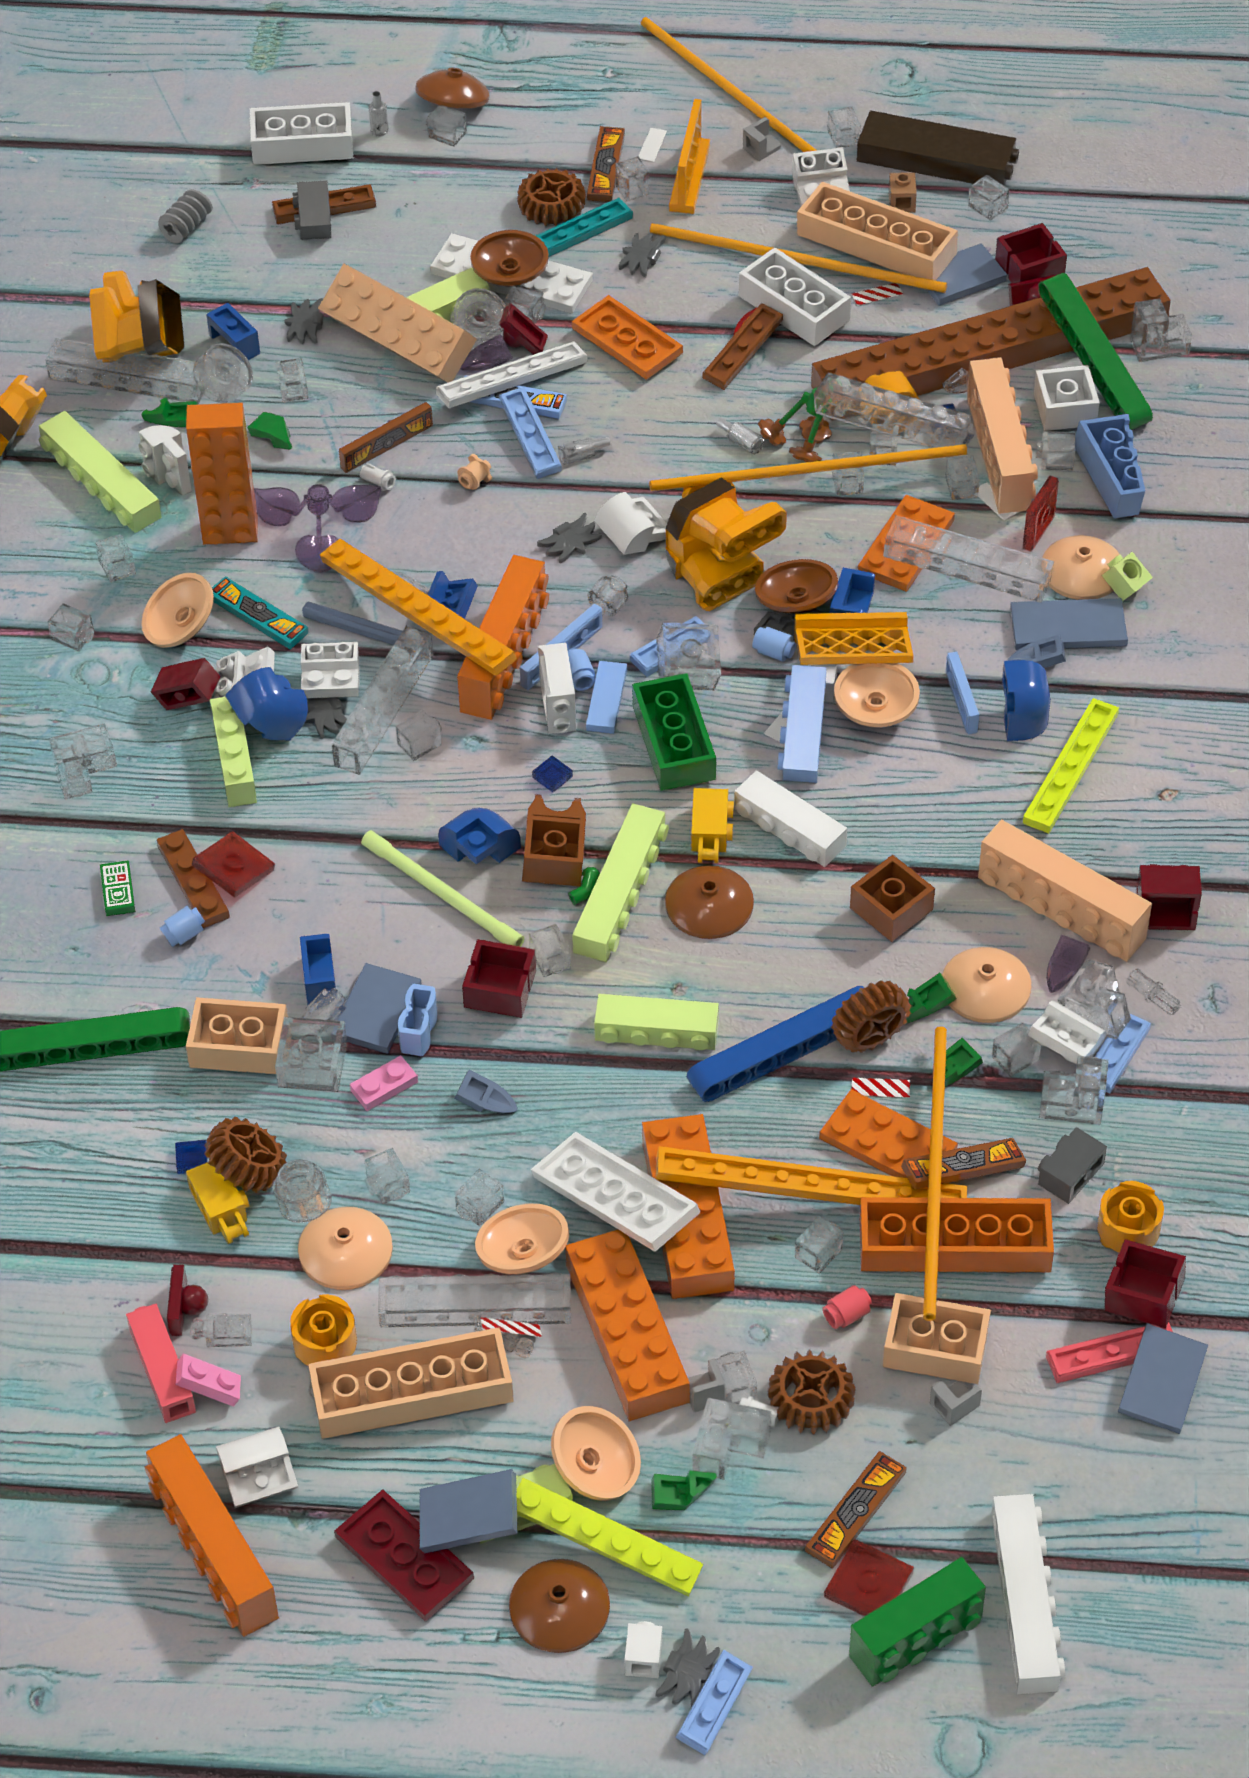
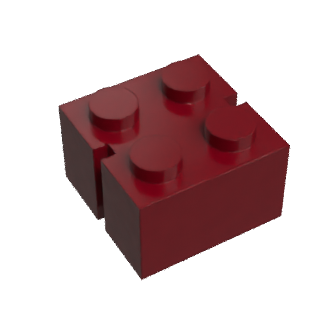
[995,223,1067,283]
[1136,864,1202,930]
[462,939,536,1018]
[1104,1239,1186,1328]

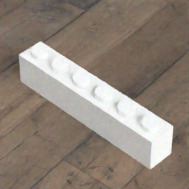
[991,1494,1065,1694]

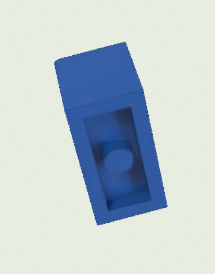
[206,303,260,365]
[830,567,875,613]
[300,934,337,1006]

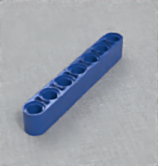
[686,986,864,1102]

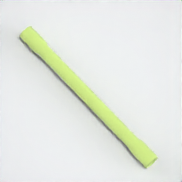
[361,830,525,947]

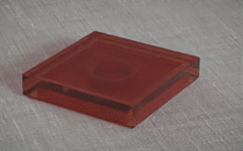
[1022,475,1059,551]
[192,831,275,898]
[824,1539,914,1617]

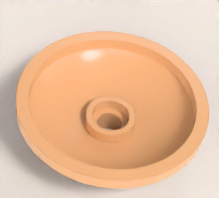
[1041,535,1119,600]
[142,573,213,648]
[834,663,920,727]
[942,947,1031,1023]
[475,1204,569,1275]
[298,1207,393,1290]
[551,1406,641,1501]

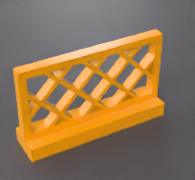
[669,99,710,214]
[794,612,914,665]

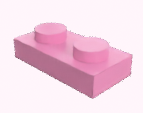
[350,1055,418,1111]
[176,1353,241,1407]

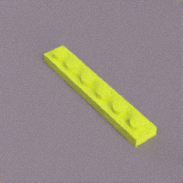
[1023,698,1119,834]
[517,1478,703,1597]

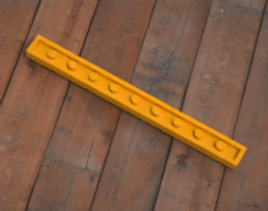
[320,539,517,676]
[656,1146,967,1205]

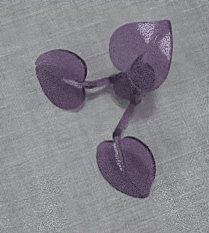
[254,484,381,573]

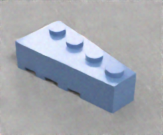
[1073,414,1146,518]

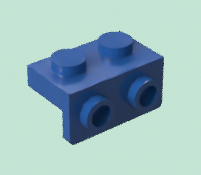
[428,571,478,619]

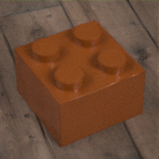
[850,854,935,942]

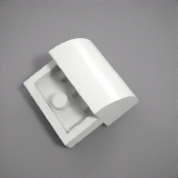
[792,147,850,207]
[138,425,191,496]
[594,492,667,555]
[301,642,360,698]
[214,646,275,698]
[1028,1000,1106,1066]
[216,1426,298,1508]

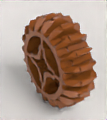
[517,168,586,227]
[831,980,911,1053]
[204,1117,287,1193]
[768,1349,856,1435]

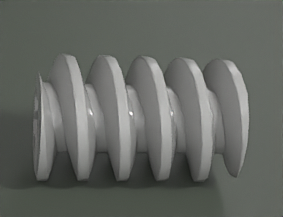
[158,189,213,244]

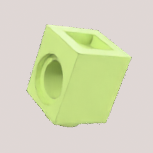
[1102,552,1153,601]

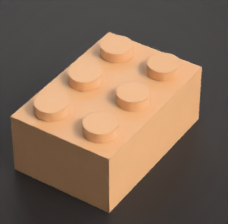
[186,997,289,1075]
[883,1293,991,1384]

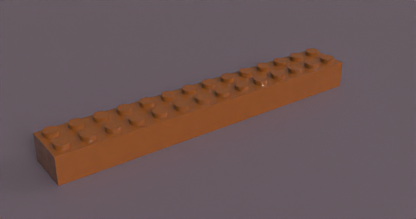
[811,267,1171,421]

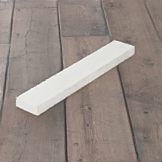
[436,341,587,408]

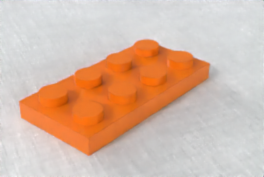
[572,295,683,380]
[858,495,955,592]
[819,1089,958,1178]

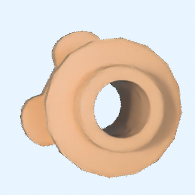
[457,454,492,490]

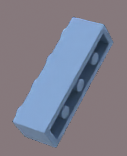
[777,665,826,783]

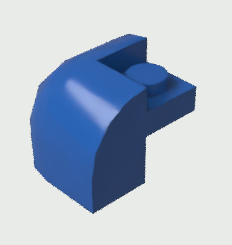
[1002,660,1051,741]
[225,667,308,741]
[438,807,521,864]

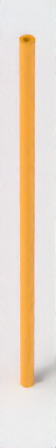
[640,17,817,152]
[650,223,947,293]
[649,444,967,491]
[923,1026,947,1321]

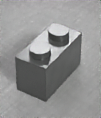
[292,181,331,240]
[1038,1127,1107,1204]

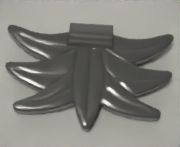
[619,233,666,278]
[284,298,324,344]
[537,513,602,563]
[305,697,353,739]
[655,1628,720,1707]

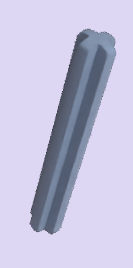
[302,601,406,647]

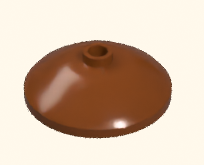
[415,67,490,109]
[471,230,549,286]
[755,559,838,613]
[665,865,754,939]
[509,1559,610,1653]

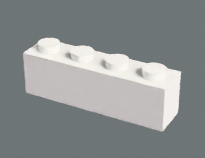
[734,770,847,867]

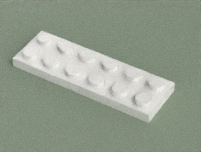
[430,233,593,314]
[531,1132,701,1252]

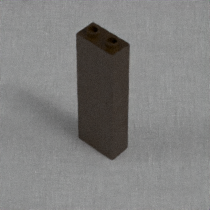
[856,110,1019,190]

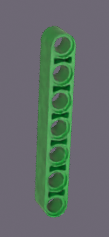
[1038,273,1153,430]
[0,1007,190,1072]

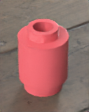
[822,1285,872,1329]

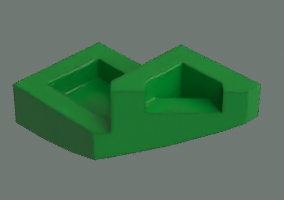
[141,397,198,428]
[247,412,292,450]
[906,972,957,1024]
[945,1037,983,1087]
[651,1470,717,1510]

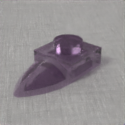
[460,333,513,371]
[1046,934,1091,993]

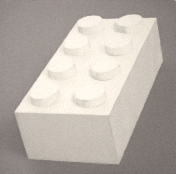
[250,102,354,165]
[738,247,851,346]

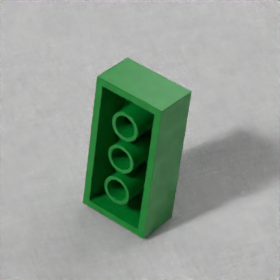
[632,673,716,791]
[849,1557,986,1687]

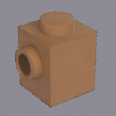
[889,172,917,213]

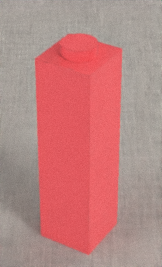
[126,1303,196,1423]

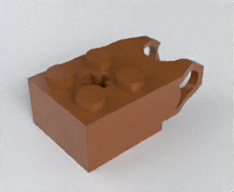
[522,794,586,887]

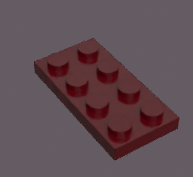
[334,1489,474,1622]

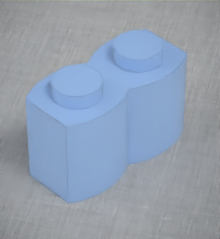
[398,984,438,1056]

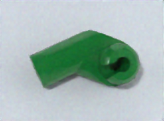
[568,867,600,905]

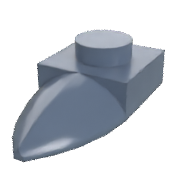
[1007,634,1066,668]
[454,1069,518,1113]

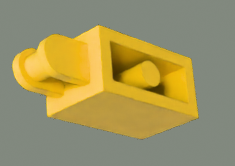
[691,788,734,864]
[186,1162,250,1244]

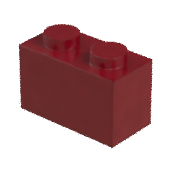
[150,658,221,711]

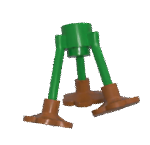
[758,388,832,462]

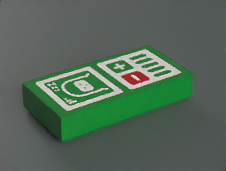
[100,860,136,916]

